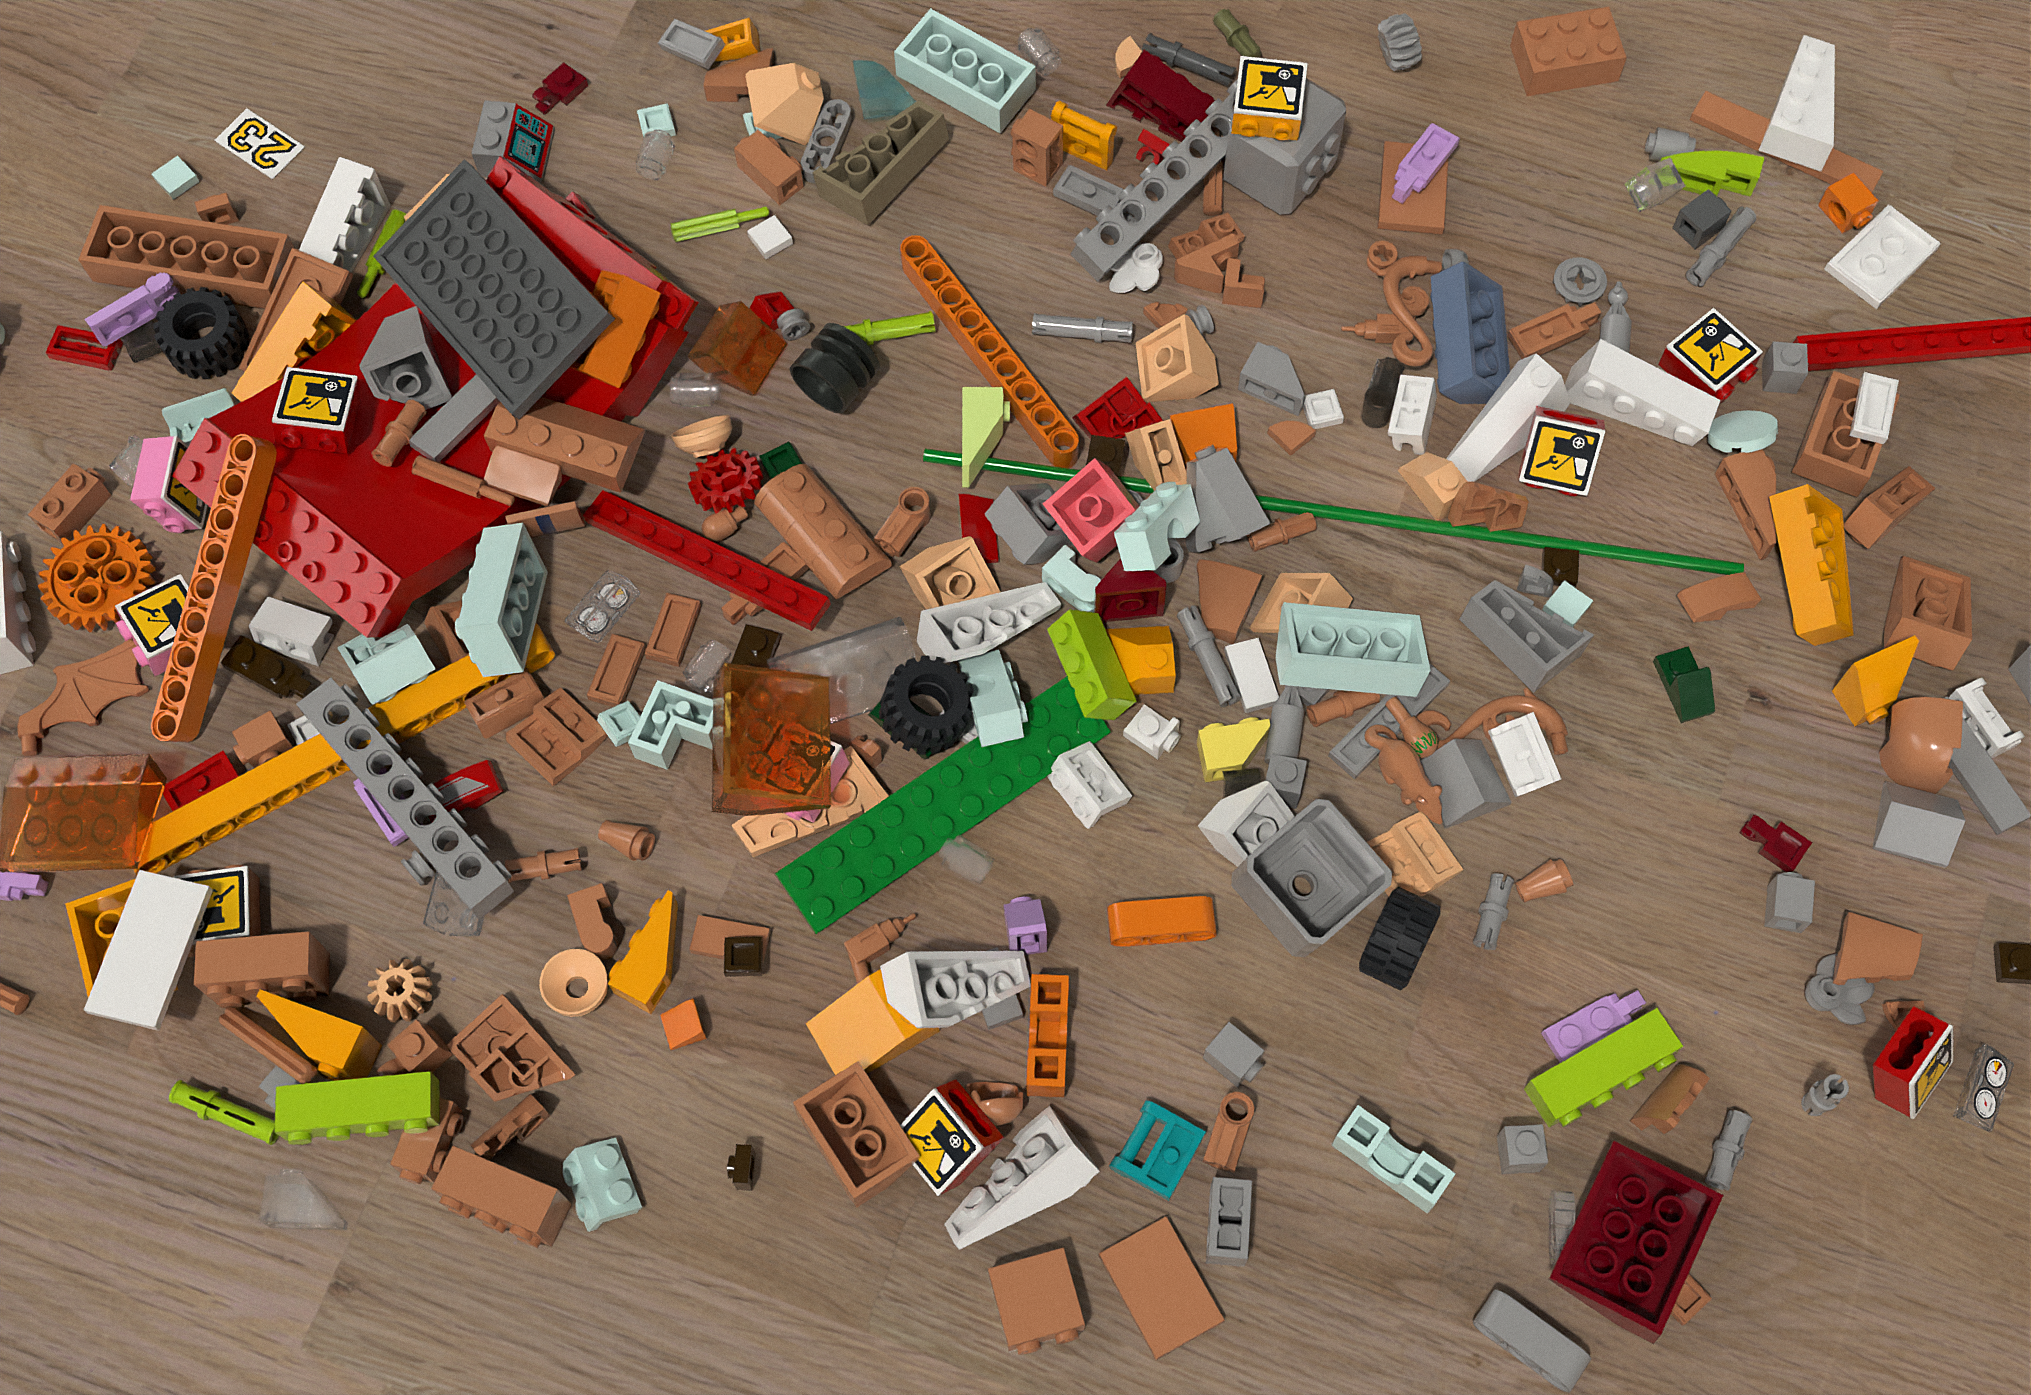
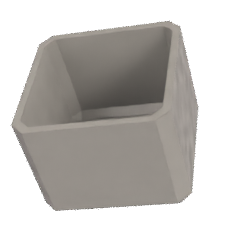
[1223,78,1346,215]
[1231,799,1392,957]

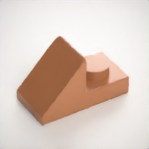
[1174,233,1239,293]

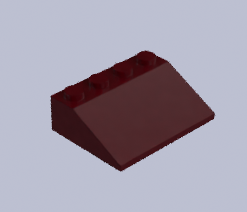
[1548,1141,1724,1344]

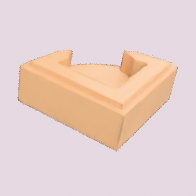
[1115,36,1142,78]

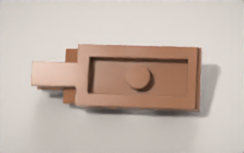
[1508,302,1602,359]
[721,542,809,625]

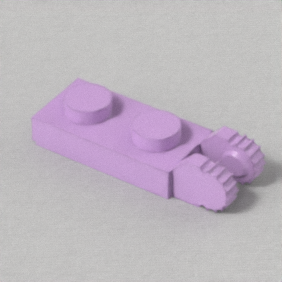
[85,272,179,347]

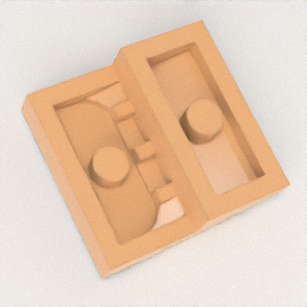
[1366,812,1464,897]

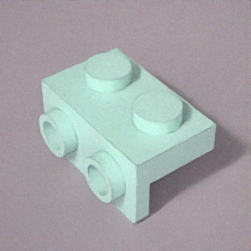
[162,388,235,446]
[563,1138,642,1232]

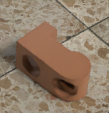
[567,883,618,961]

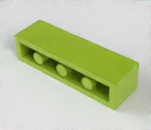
[1524,1008,1683,1128]
[275,1072,440,1145]

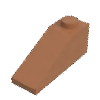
[1715,449,1776,560]
[1844,466,1936,549]

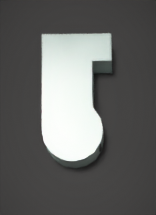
[1042,545,1101,613]

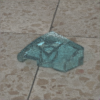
[853,60,916,120]

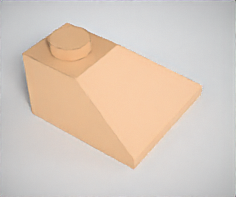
[745,63,824,145]
[1135,314,1219,402]
[900,536,1000,610]
[1250,573,1353,633]

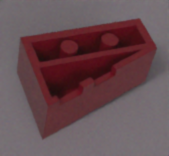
[1106,49,1215,142]

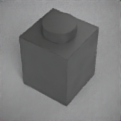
[1672,189,1732,250]

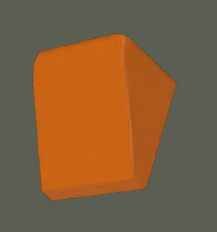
[660,999,707,1050]

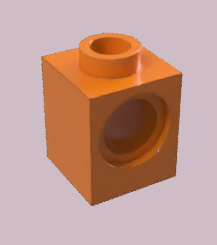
[1818,172,1879,233]

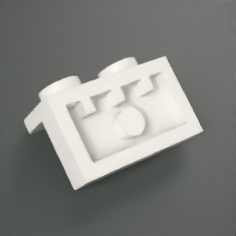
[1047,741,1132,829]

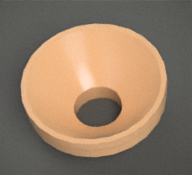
[671,415,733,458]
[539,949,608,1017]

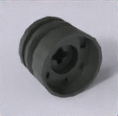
[789,323,880,413]

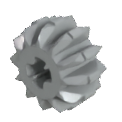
[1378,13,1422,71]

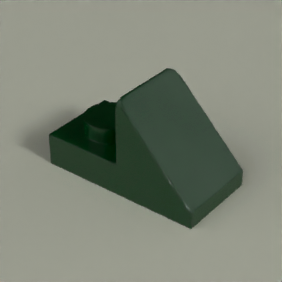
[1653,646,1715,723]

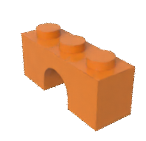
[1026,974,1069,1097]

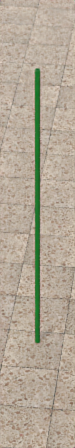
[923,448,1744,575]

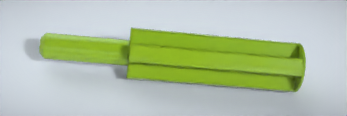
[671,206,769,242]
[357,209,406,298]

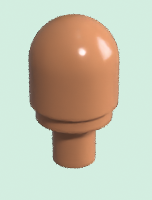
[702,506,748,542]

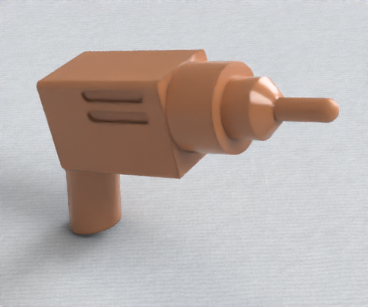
[1341,314,1416,344]
[844,914,916,984]

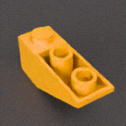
[608,890,678,1014]

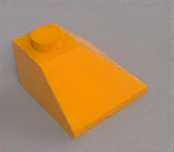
[1105,626,1176,695]
[1832,635,1919,727]

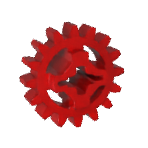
[688,448,764,513]

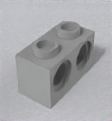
[1206,1177,1252,1267]

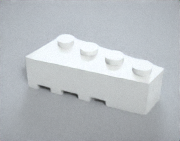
[1759,35,1835,172]
[1565,339,1720,446]

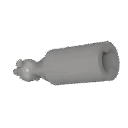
[1600,281,1632,354]
[1264,677,1305,764]

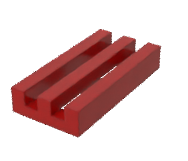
[45,325,123,371]

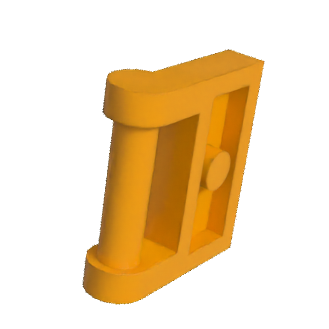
[1051,100,1117,171]

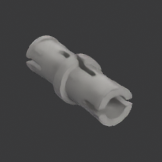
[1473,873,1514,950]
[1801,1074,1849,1116]
[1705,1110,1752,1191]

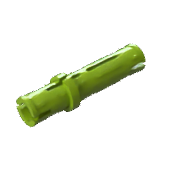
[844,311,935,346]
[169,1080,279,1145]

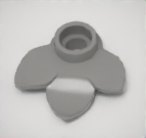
[1805,954,1875,1025]

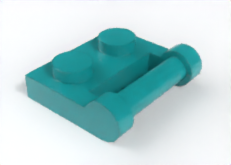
[1109,1100,1206,1201]

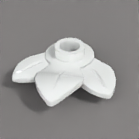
[1109,243,1163,293]

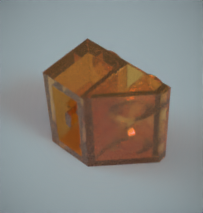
[687,301,787,396]

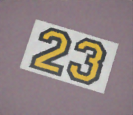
[214,109,305,179]

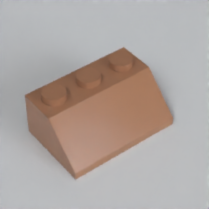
[793,1061,920,1208]

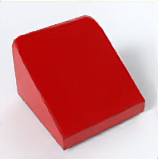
[748,291,794,335]

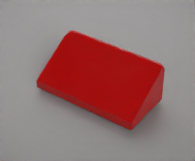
[959,494,999,564]

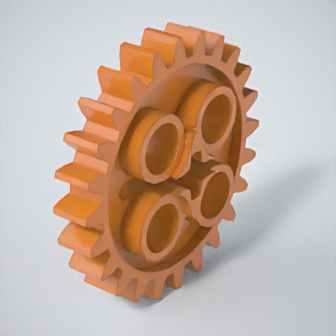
[38,524,156,632]

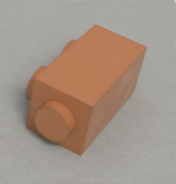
[734,130,804,206]
[28,463,111,543]
[390,1098,463,1185]

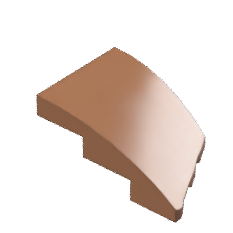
[445,994,576,1102]

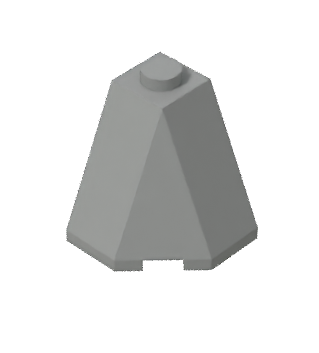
[359,306,452,410]
[1186,444,1270,553]

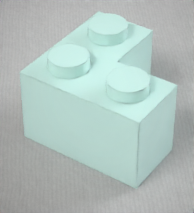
[337,624,435,705]
[628,680,728,770]

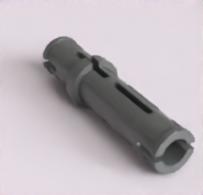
[1142,33,1237,88]

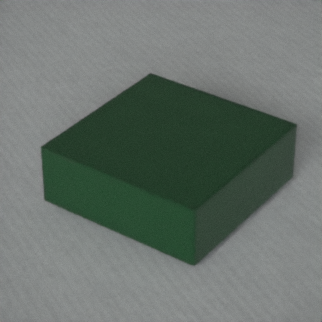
[759,442,802,479]

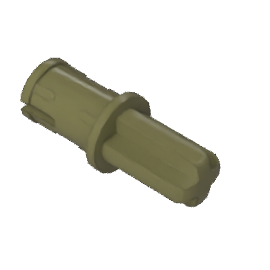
[1213,9,1261,58]

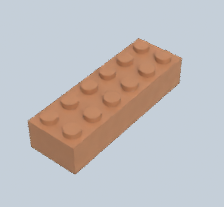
[78,205,295,309]

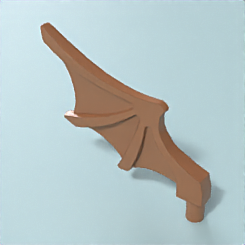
[18,639,150,756]

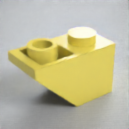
[1197,717,1271,783]

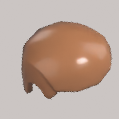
[966,1082,1023,1126]

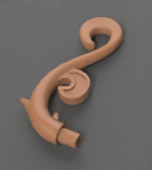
[1376,256,1442,367]
[1416,688,1568,755]

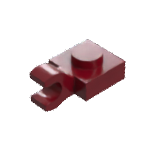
[532,62,588,115]
[1739,815,1813,872]

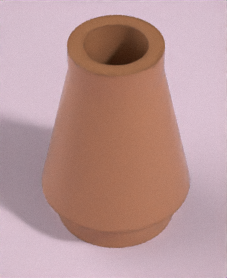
[598,820,655,861]
[1515,859,1573,903]

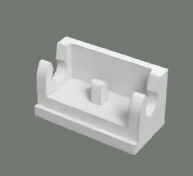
[1388,375,1437,455]
[249,597,334,666]
[1949,678,2025,758]
[1488,712,1561,797]

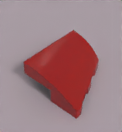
[1072,376,1163,439]

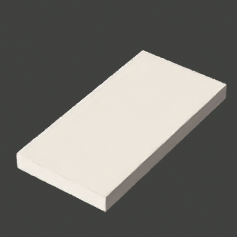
[84,870,213,1031]

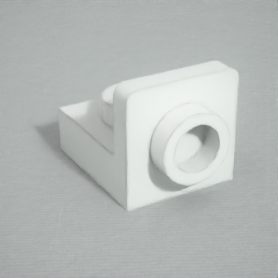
[1123,704,1181,759]

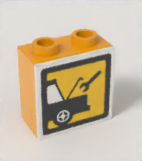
[1231,56,1308,141]

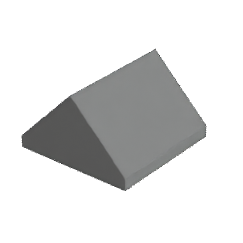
[1420,739,1512,829]
[1872,781,1966,868]

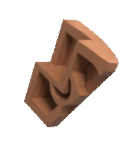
[704,48,774,102]
[1448,481,1529,532]
[1197,559,1262,644]
[1833,912,1923,985]
[1630,1065,1710,1134]
[470,1094,551,1160]

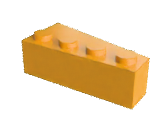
[232,281,356,402]
[1769,484,1854,646]

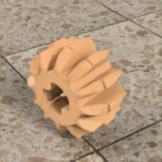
[367,959,433,1023]

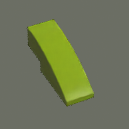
[1653,151,1765,197]

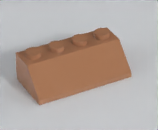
[484,397,645,493]

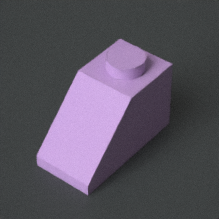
[1004,897,1047,955]

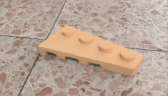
[732,746,889,857]

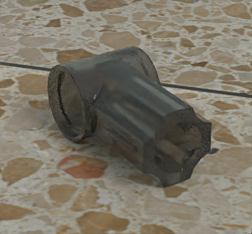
[1360,357,1405,428]

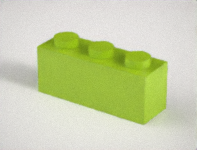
[1047,609,1136,721]

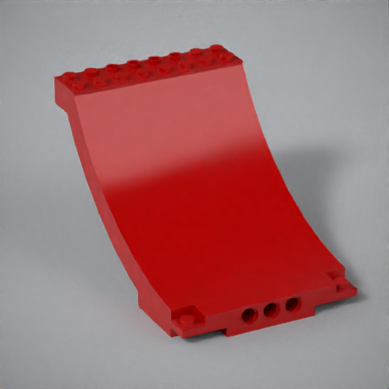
[172,156,699,638]

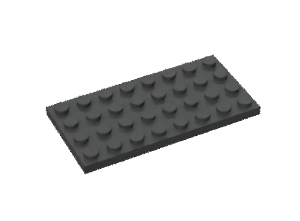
[373,159,615,419]

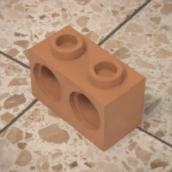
[1011,109,1063,187]

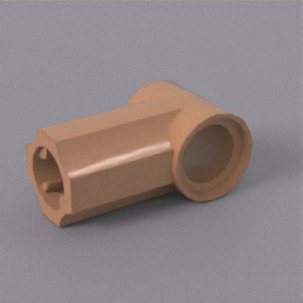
[874,487,931,557]
[1203,1092,1254,1173]

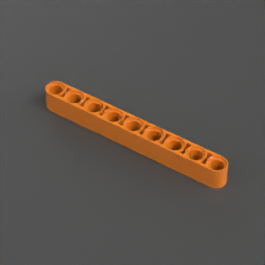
[900,235,1079,468]
[151,434,277,743]

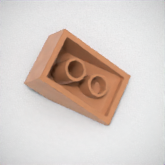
[1884,556,1972,671]

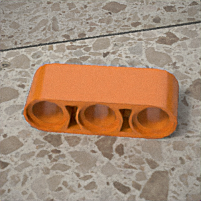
[1107,896,1217,947]

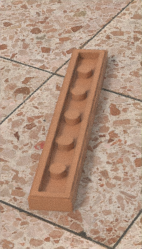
[1690,91,1884,193]

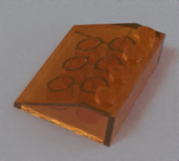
[712,662,831,816]
[0,754,168,873]

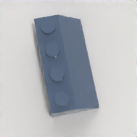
[1430,261,1510,404]

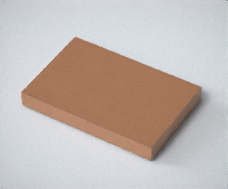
[1378,141,1448,234]
[1099,1217,1225,1360]

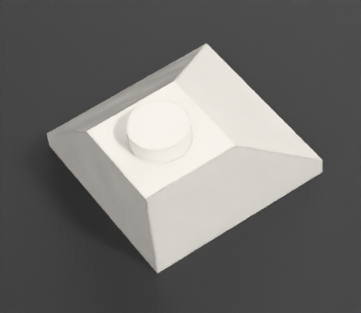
[1198,781,1295,867]

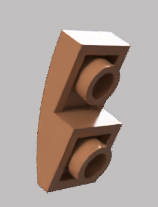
[1168,213,1245,259]
[1677,572,1761,623]

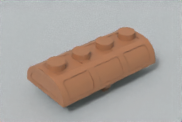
[754,464,892,600]

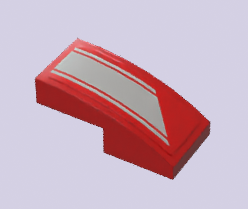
[428,760,503,823]

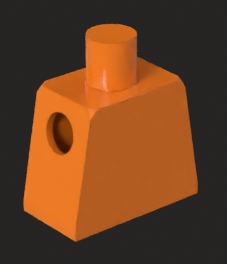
[1170,403,1237,472]

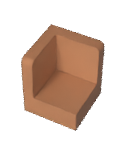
[1222,258,1265,308]

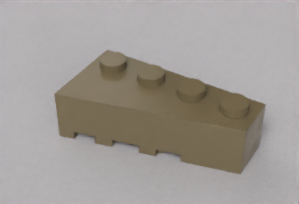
[812,100,949,225]

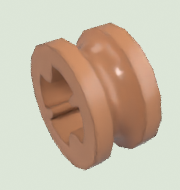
[1367,241,1398,273]

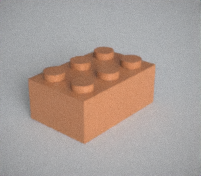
[1510,7,1627,96]
[1791,371,1900,497]
[194,931,330,1008]
[431,1146,572,1248]

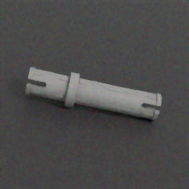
[1686,206,1757,287]
[1032,313,1133,343]
[1177,605,1241,707]

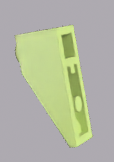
[962,387,1010,487]

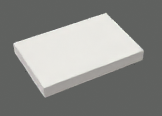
[1824,204,1941,309]

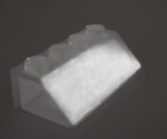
[767,617,921,731]

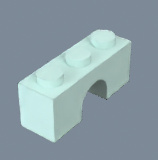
[1114,482,1200,571]
[958,650,1028,747]
[1331,1105,1455,1214]

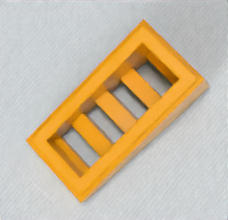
[706,18,760,62]

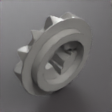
[1552,257,1607,307]

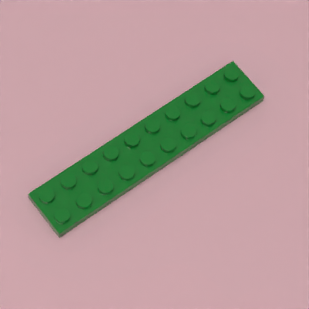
[774,676,1111,935]

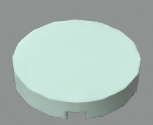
[1708,410,1778,453]

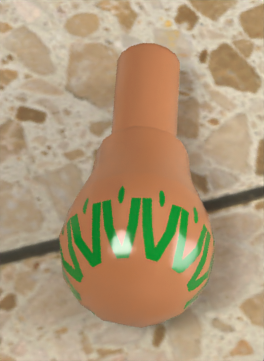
[1385,697,1439,758]

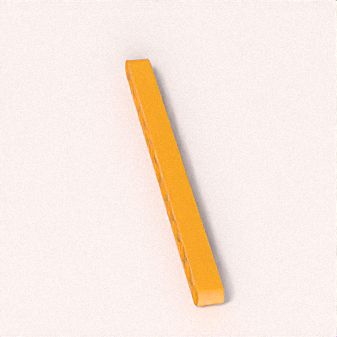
[121,623,555,876]

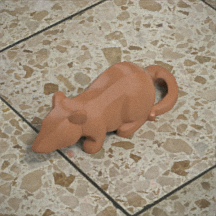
[1364,725,1443,825]

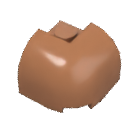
[1879,697,1963,794]

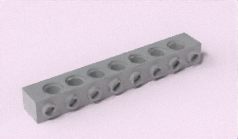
[1070,79,1238,282]
[296,677,514,920]

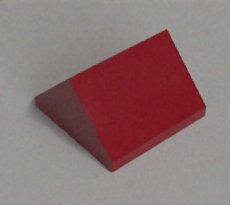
[1094,558,1167,623]

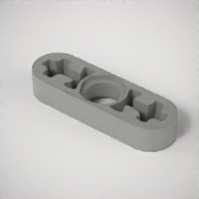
[801,99,852,184]

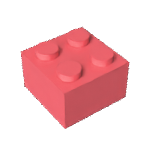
[1043,458,1139,563]

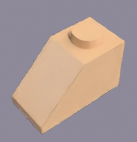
[1125,419,1187,491]
[1398,452,1468,521]

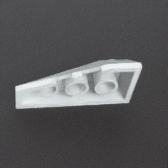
[1446,354,1571,482]
[917,582,1061,663]
[880,951,1031,1028]
[944,1106,1100,1249]

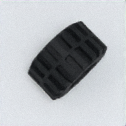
[153,287,249,380]
[879,655,974,755]
[1359,887,1440,991]

